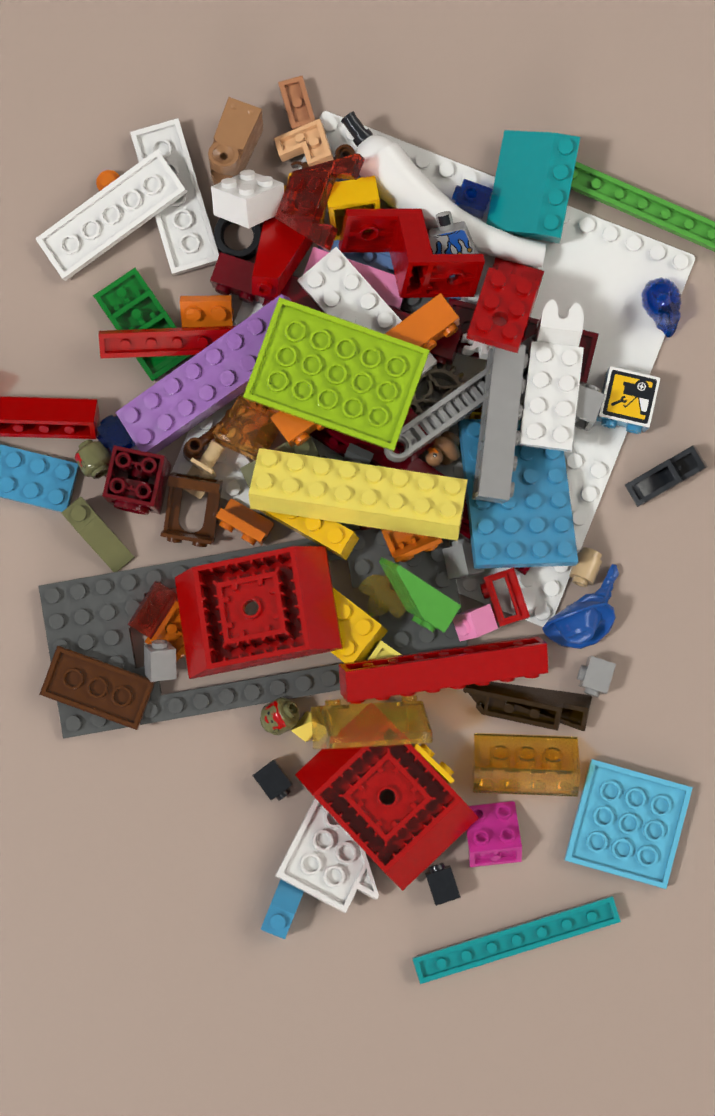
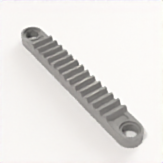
[384,334,536,462]

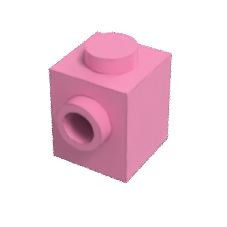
[453,604,498,641]

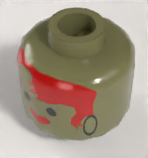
[75,439,111,479]
[260,697,299,735]

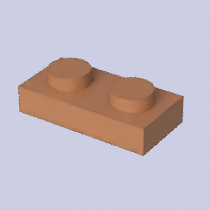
[278,75,315,130]

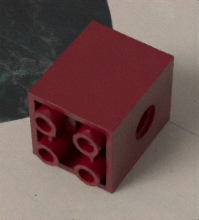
[102,445,172,515]

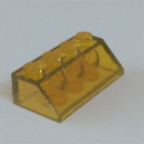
[473,733,581,797]

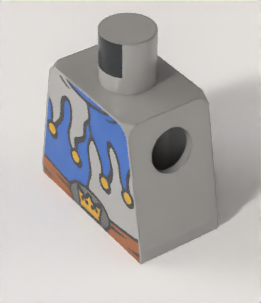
[429,211,478,254]

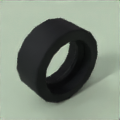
[214,218,262,260]

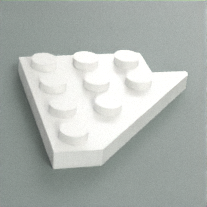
[275,798,379,913]

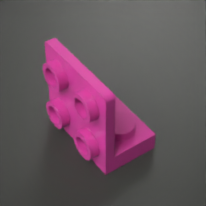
[466,801,522,867]

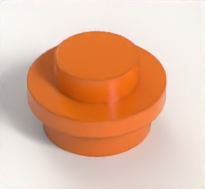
[96,170,120,191]

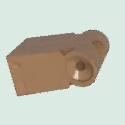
[208,97,263,185]

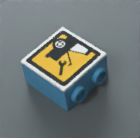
[596,366,660,434]

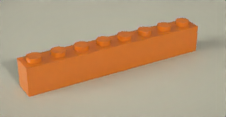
[270,293,460,447]

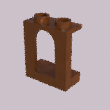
[160,472,223,547]

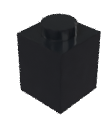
[252,759,293,801]
[425,863,461,906]

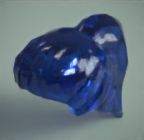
[641,277,682,338]

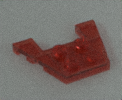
[275,154,365,251]

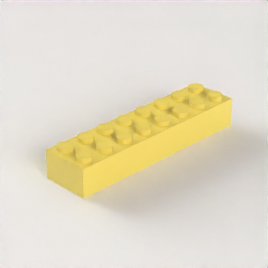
[248,448,467,541]

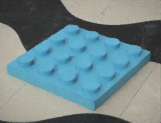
[564,759,693,889]

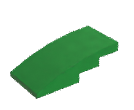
[93,267,190,381]

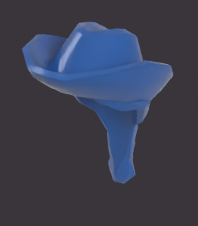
[542,564,619,649]

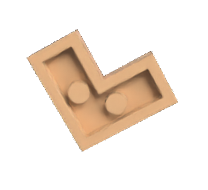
[274,119,334,170]

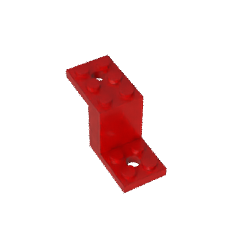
[339,209,485,298]
[466,257,544,354]

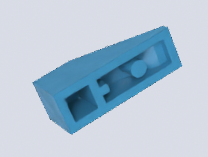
[260,879,304,939]

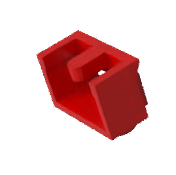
[480,568,530,628]

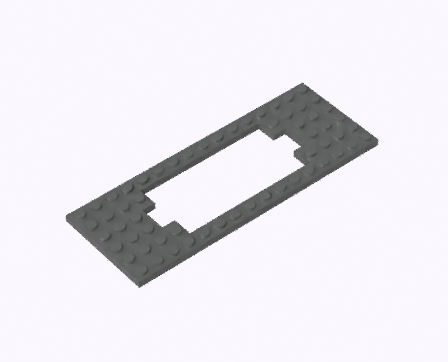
[38,527,468,739]

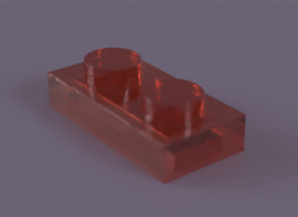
[128,581,178,639]

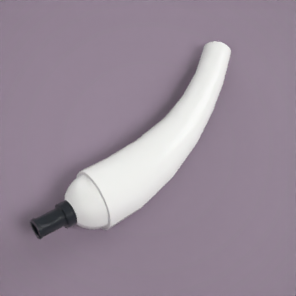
[341,111,546,268]

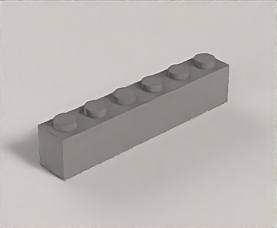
[472,344,528,504]

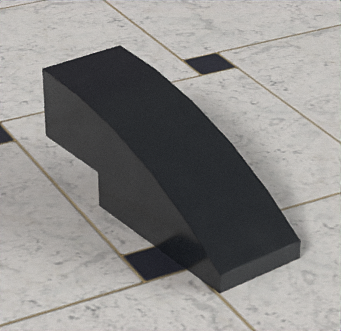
[625,445,707,507]

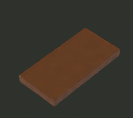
[39,645,156,730]

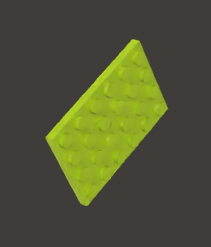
[243,297,430,451]

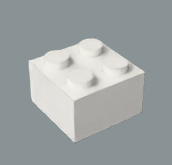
[211,170,286,229]

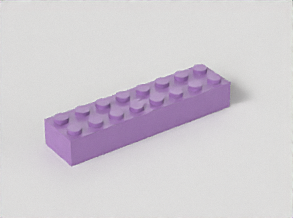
[115,294,291,454]

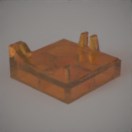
[213,395,279,461]

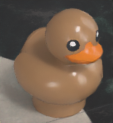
[425,431,460,467]

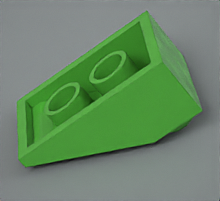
[379,558,461,633]

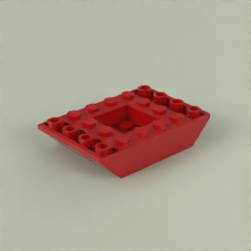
[175,546,343,679]
[295,703,479,891]

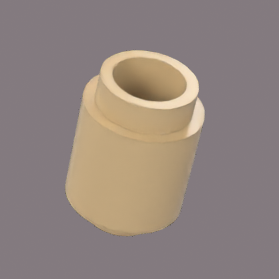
[569,547,602,587]

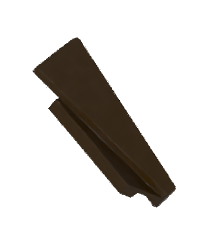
[463,681,592,731]

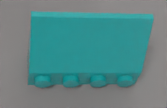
[486,130,581,244]

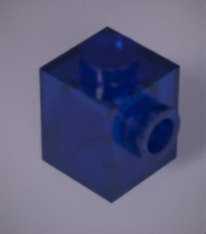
[452,179,493,219]
[97,415,135,452]

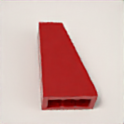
[252,214,316,298]

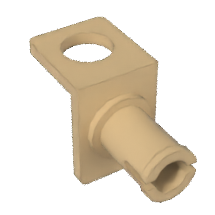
[183,440,225,499]

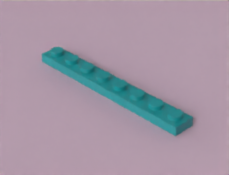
[412,895,621,984]

